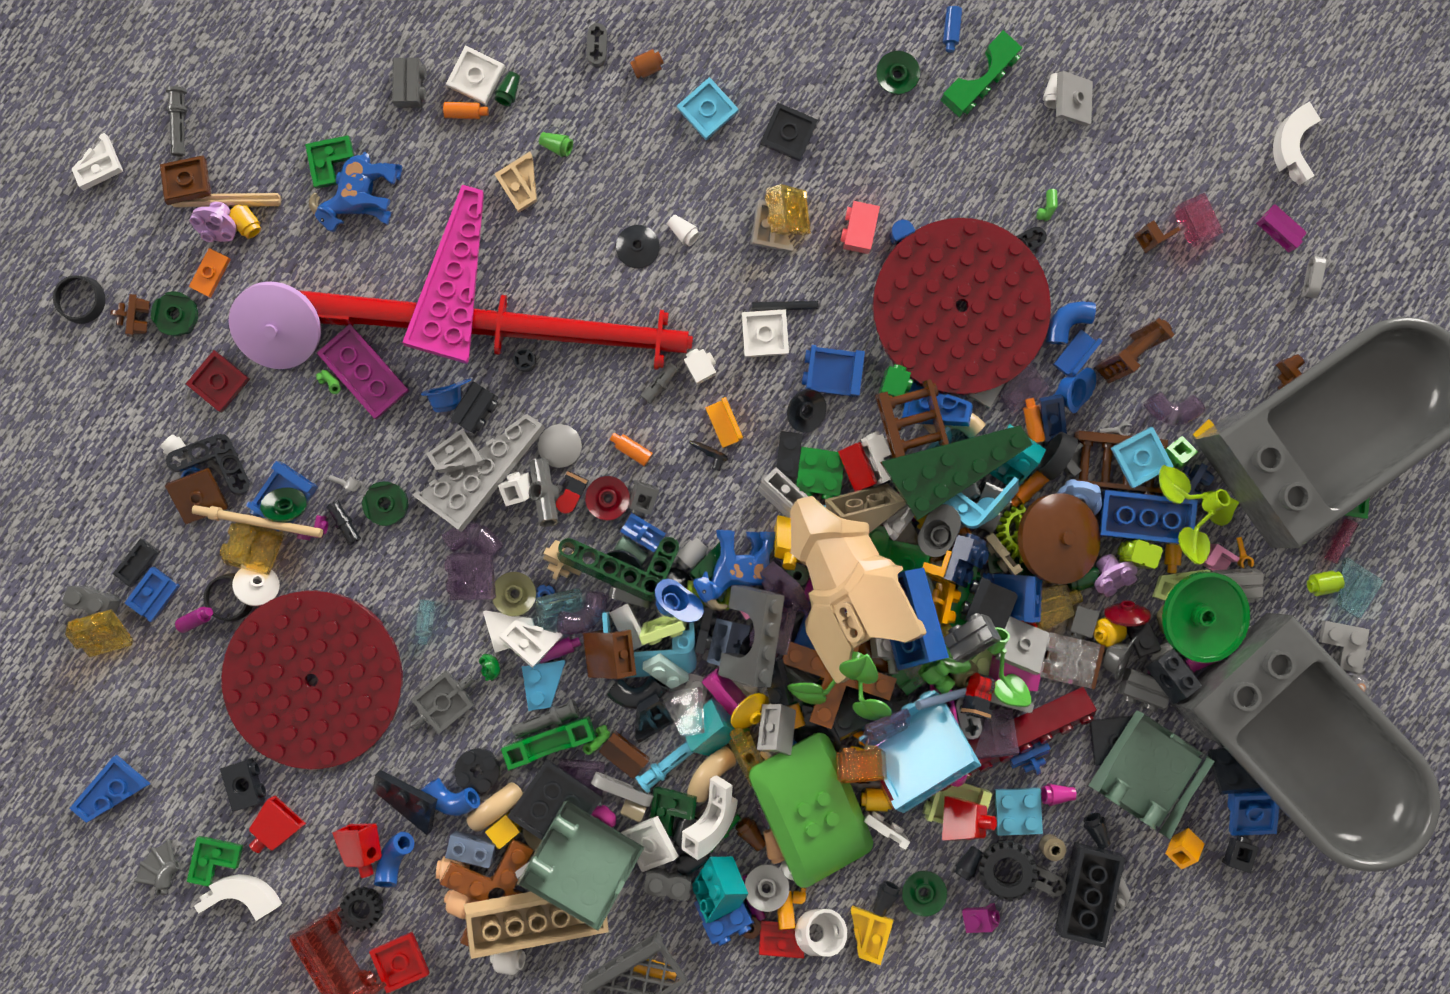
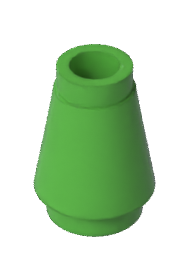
[539,132,573,157]

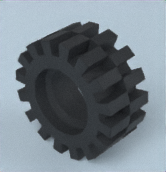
[339,887,384,932]

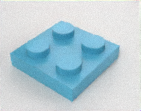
[677,77,739,140]
[1111,427,1174,488]
[994,788,1043,836]

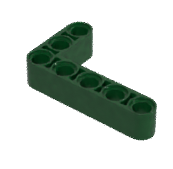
[557,537,679,601]

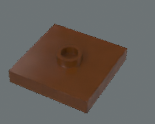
[160,155,211,205]
[165,468,229,525]

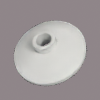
[232,564,280,606]

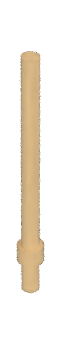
[192,505,323,538]

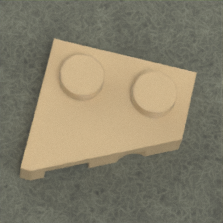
[494,152,537,212]

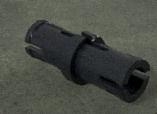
[326,500,361,545]

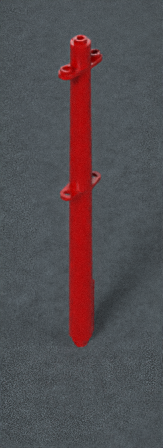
[298,290,693,370]

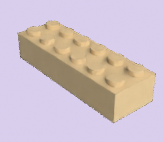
[464,892,609,959]

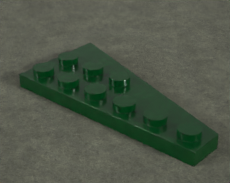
[880,425,1033,520]

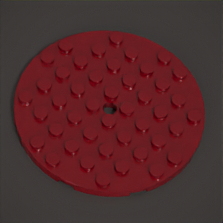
[872,218,1051,395]
[221,590,403,769]

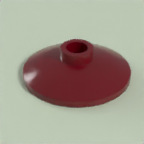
[585,476,630,520]
[1104,600,1151,626]

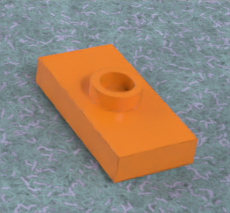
[189,248,231,298]

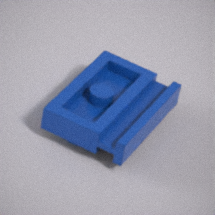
[124,567,180,622]

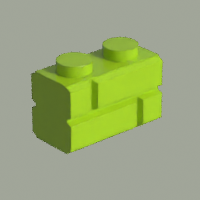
[1117,540,1163,569]

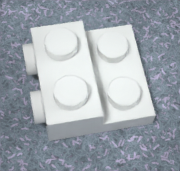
[861,431,891,487]

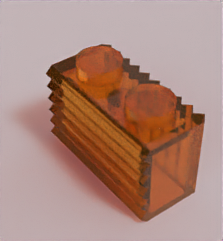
[836,745,887,784]

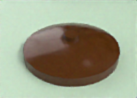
[1018,493,1100,584]

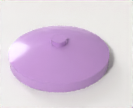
[229,282,321,369]

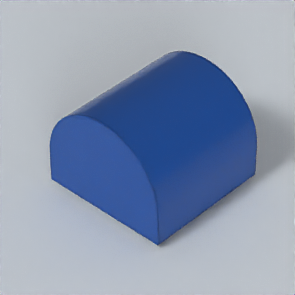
[889,220,915,246]

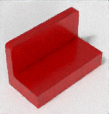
[838,442,877,492]

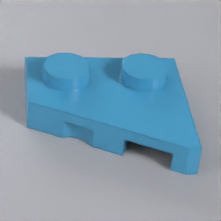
[522,660,566,711]

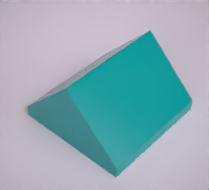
[680,698,743,756]

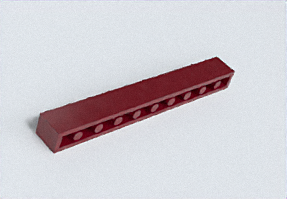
[880,687,1097,811]

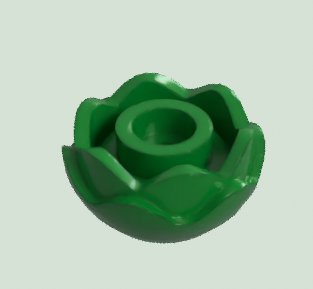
[479,654,500,681]

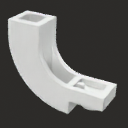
[1273,102,1321,186]
[682,776,738,860]
[194,874,282,921]

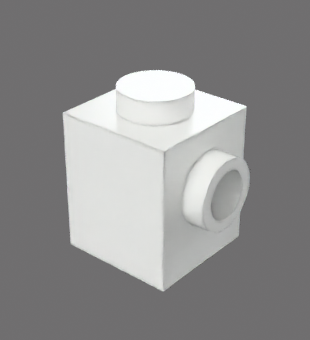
[684,349,716,385]
[498,472,532,506]

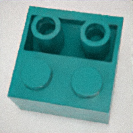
[990,424,1046,485]
[692,856,749,923]

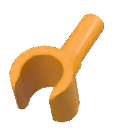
[1236,537,1254,568]
[792,888,806,904]

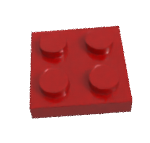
[369,931,430,994]

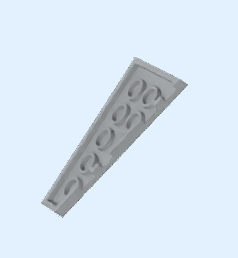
[413,414,545,532]

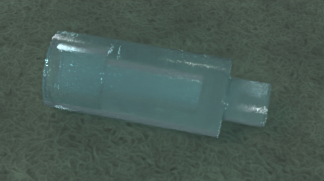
[415,599,436,645]

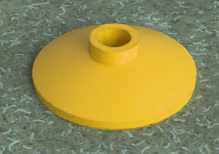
[731,693,769,730]

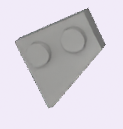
[426,428,486,473]

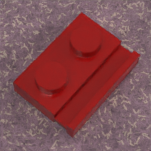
[758,921,804,959]

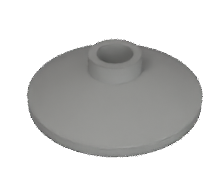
[745,865,789,912]

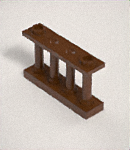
[1094,318,1175,384]
[875,379,949,459]
[1074,431,1168,496]

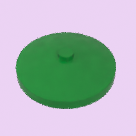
[1162,571,1250,663]

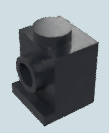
[1222,835,1259,874]

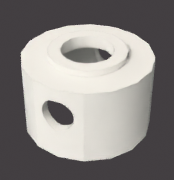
[795,909,847,957]

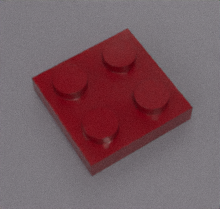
[186,350,250,413]

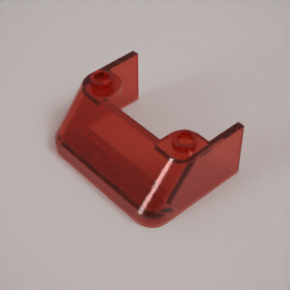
[289,906,386,994]

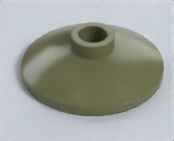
[491,572,536,616]

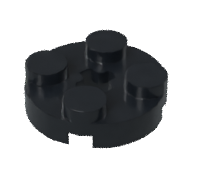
[454,748,500,794]

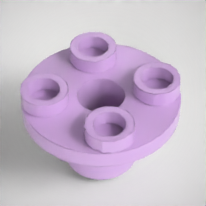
[189,202,237,242]
[1094,554,1137,597]

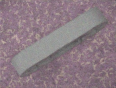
[591,772,654,807]

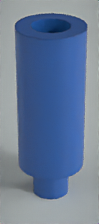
[943,6,962,53]

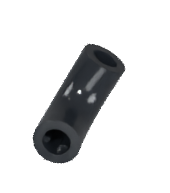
[606,676,668,709]

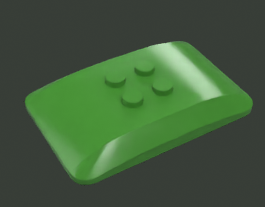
[749,732,873,888]

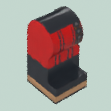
[556,470,589,513]
[960,672,996,719]

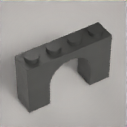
[718,585,785,687]

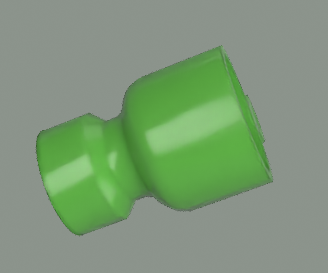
[918,660,955,694]

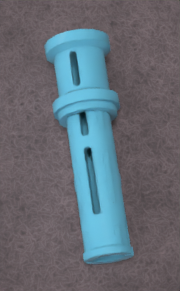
[635,741,694,793]

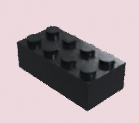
[1055,842,1125,948]

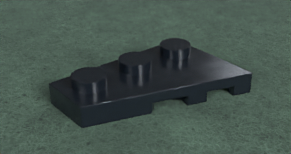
[373,770,438,835]

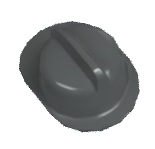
[918,504,961,557]
[1102,636,1137,680]

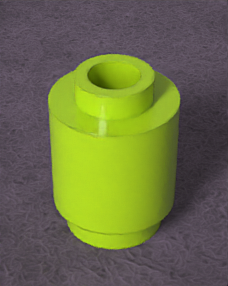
[1307,570,1345,596]

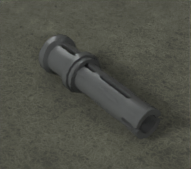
[166,86,187,156]
[511,698,580,739]

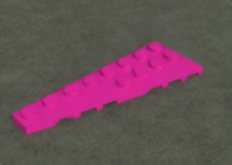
[402,185,484,364]

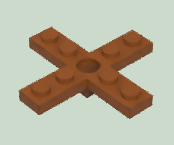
[782,613,897,729]
[440,838,533,947]

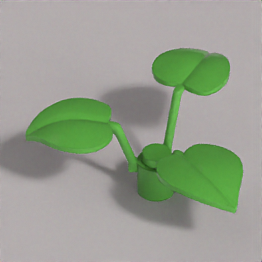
[937,627,1031,707]
[787,651,892,721]

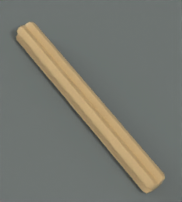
[171,193,281,207]

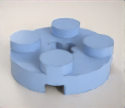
[1057,479,1102,515]

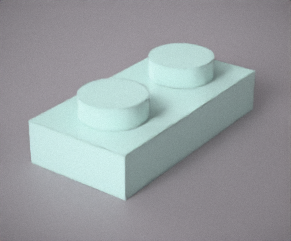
[643,654,689,689]

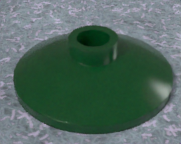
[876,51,920,95]
[260,487,307,522]
[902,870,947,917]

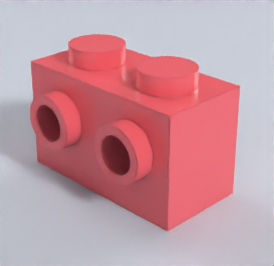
[840,201,880,254]

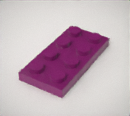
[317,324,410,420]

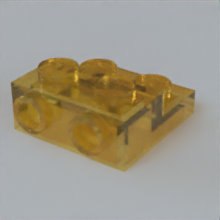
[765,184,811,235]
[220,522,284,575]
[65,609,133,658]

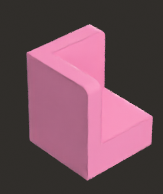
[1202,544,1240,570]

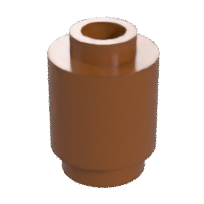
[630,49,664,79]

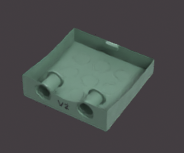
[1088,710,1215,839]
[517,801,645,931]

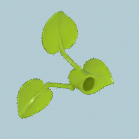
[1159,465,1239,565]

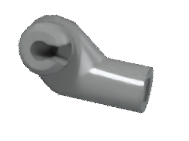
[1114,876,1131,911]

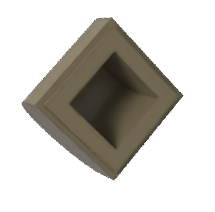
[620,799,647,822]

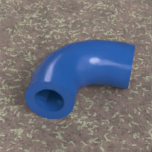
[1046,301,1096,345]
[421,778,480,816]
[374,832,414,888]

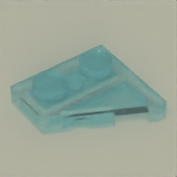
[1338,557,1384,618]
[536,588,582,630]

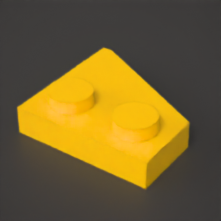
[851,906,894,965]

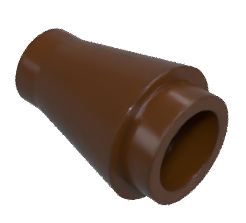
[735,817,766,851]

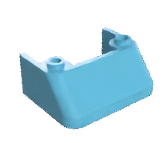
[927,426,1019,529]
[602,611,697,678]

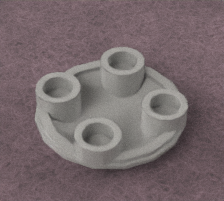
[538,424,582,468]

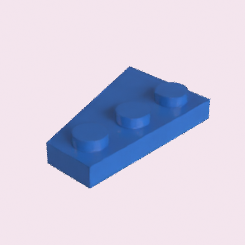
[902,382,973,427]
[69,755,151,823]

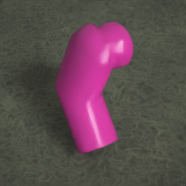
[591,805,616,827]

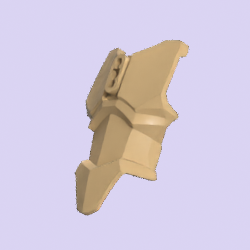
[790,496,926,683]

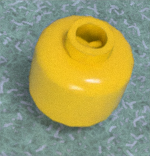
[1093,617,1127,647]

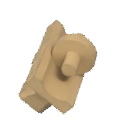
[543,540,584,580]

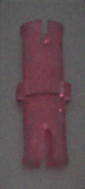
[1324,518,1359,564]

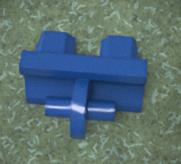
[620,513,666,553]
[1010,742,1051,775]

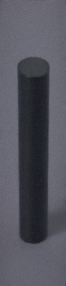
[752,301,818,311]

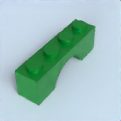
[941,30,1023,118]
[501,716,596,770]

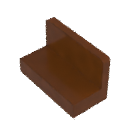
[1134,220,1180,253]
[599,730,650,779]

